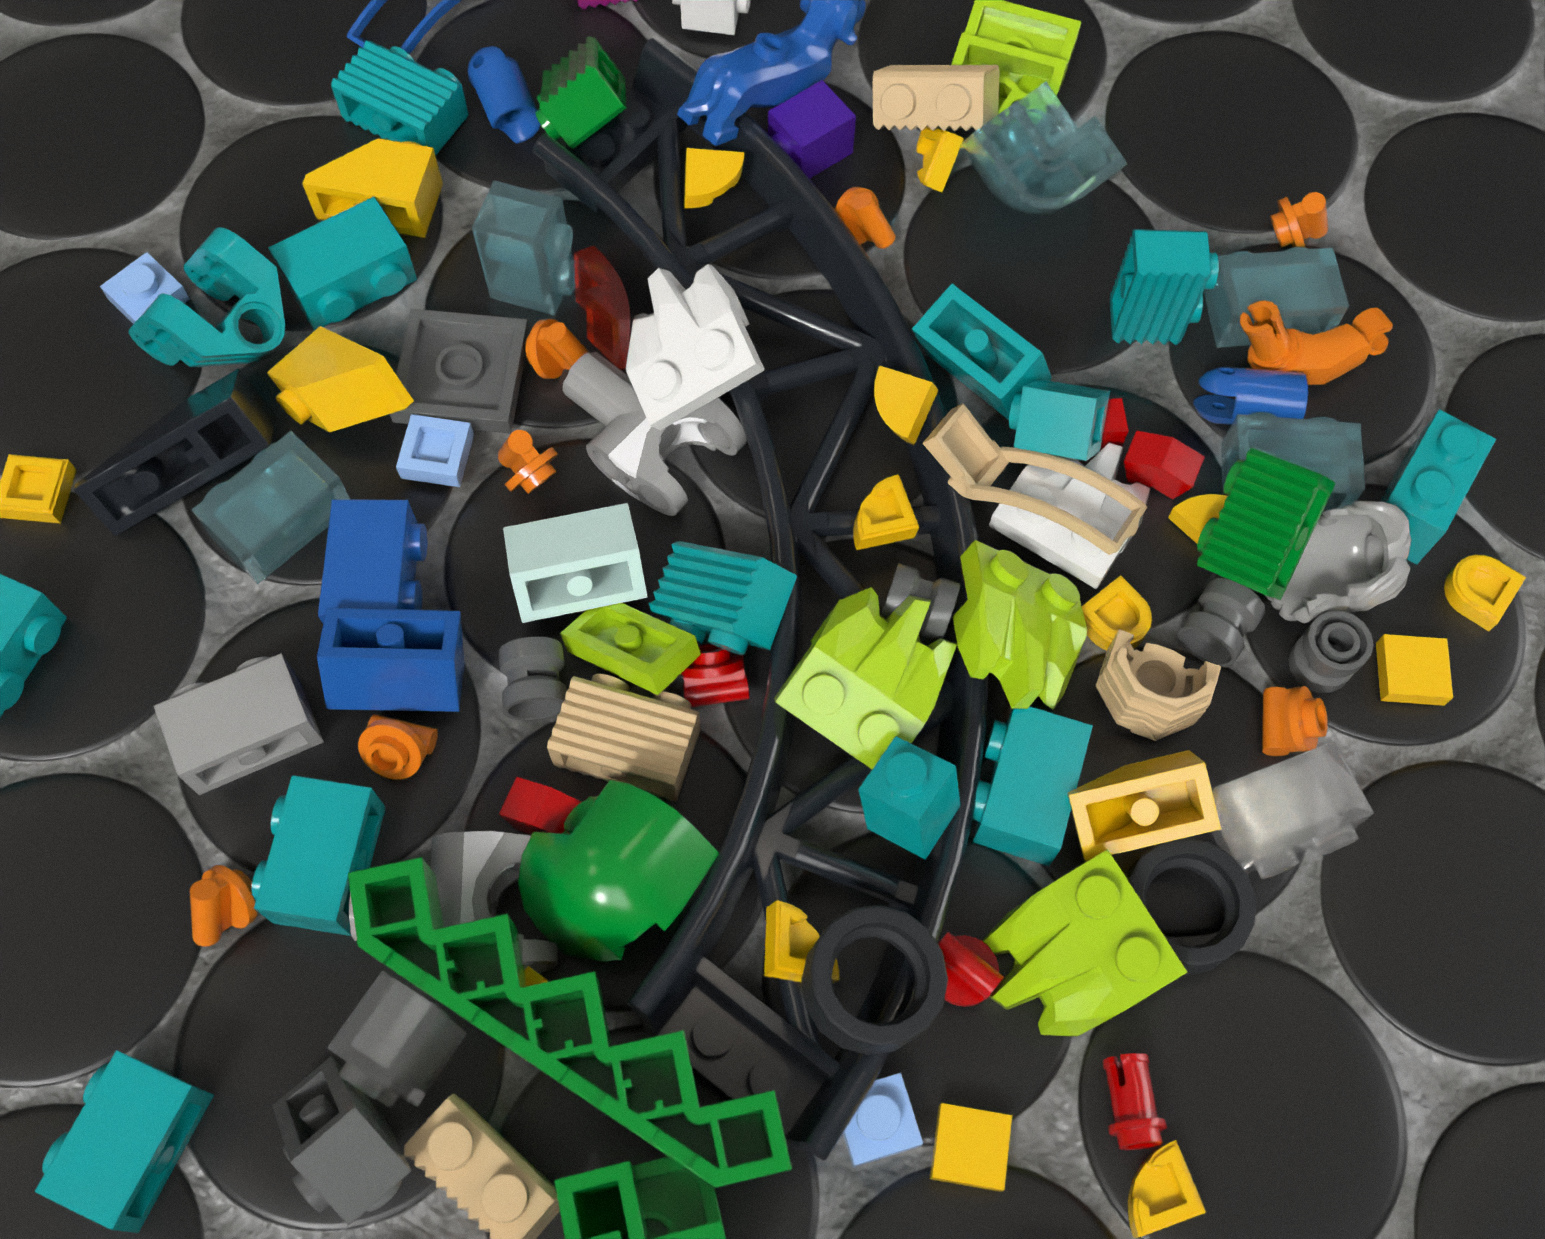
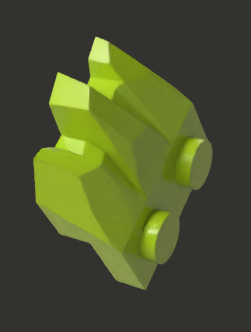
[951,0,1082,132]
[953,540,1087,710]
[774,587,957,769]
[982,849,1187,1036]

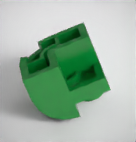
[518,780,719,961]
[554,1157,726,1239]

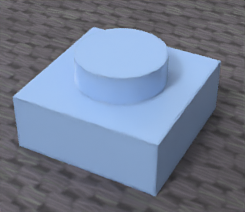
[100,252,190,324]
[396,414,474,487]
[843,1073,923,1167]

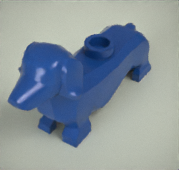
[677,0,866,146]

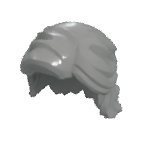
[1265,501,1411,623]

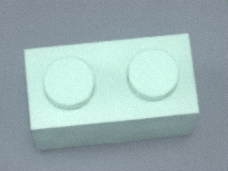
[503,503,648,623]

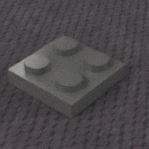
[390,309,530,434]

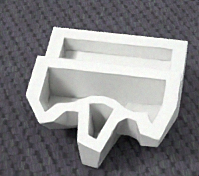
[626,264,765,431]
[989,443,1150,589]

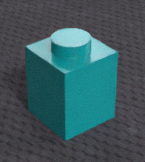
[1009,379,1110,461]
[858,736,960,859]

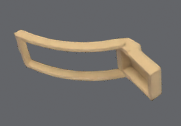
[923,403,1147,555]

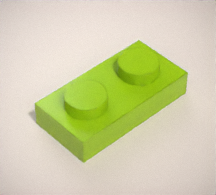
[560,603,701,695]

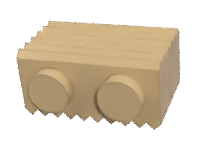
[873,65,999,131]
[547,674,701,801]
[404,1093,560,1239]

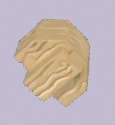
[1096,629,1221,741]

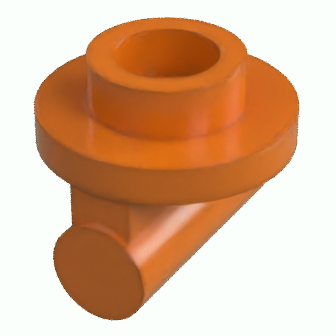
[835,187,896,249]
[1270,192,1328,254]
[525,319,590,379]
[498,430,558,494]
[1262,686,1328,756]
[358,714,438,780]
[190,865,257,946]

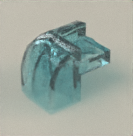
[959,82,1127,214]

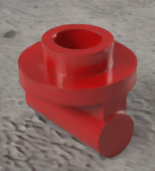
[681,643,750,708]
[938,932,1004,1007]

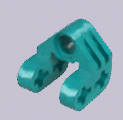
[129,227,285,368]

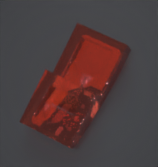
[574,246,630,370]

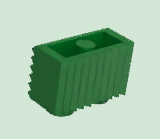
[535,36,627,149]
[1197,448,1336,600]

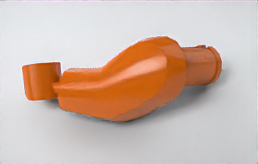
[1240,300,1393,385]

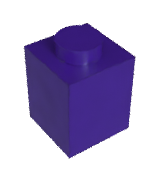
[768,80,856,179]

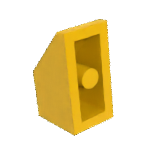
[302,138,443,238]
[267,326,414,433]
[1067,750,1221,861]

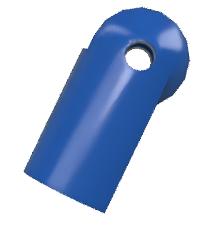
[468,46,541,144]
[1194,367,1308,429]

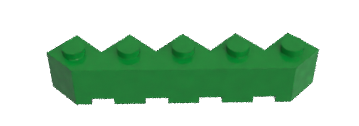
[348,857,792,1188]

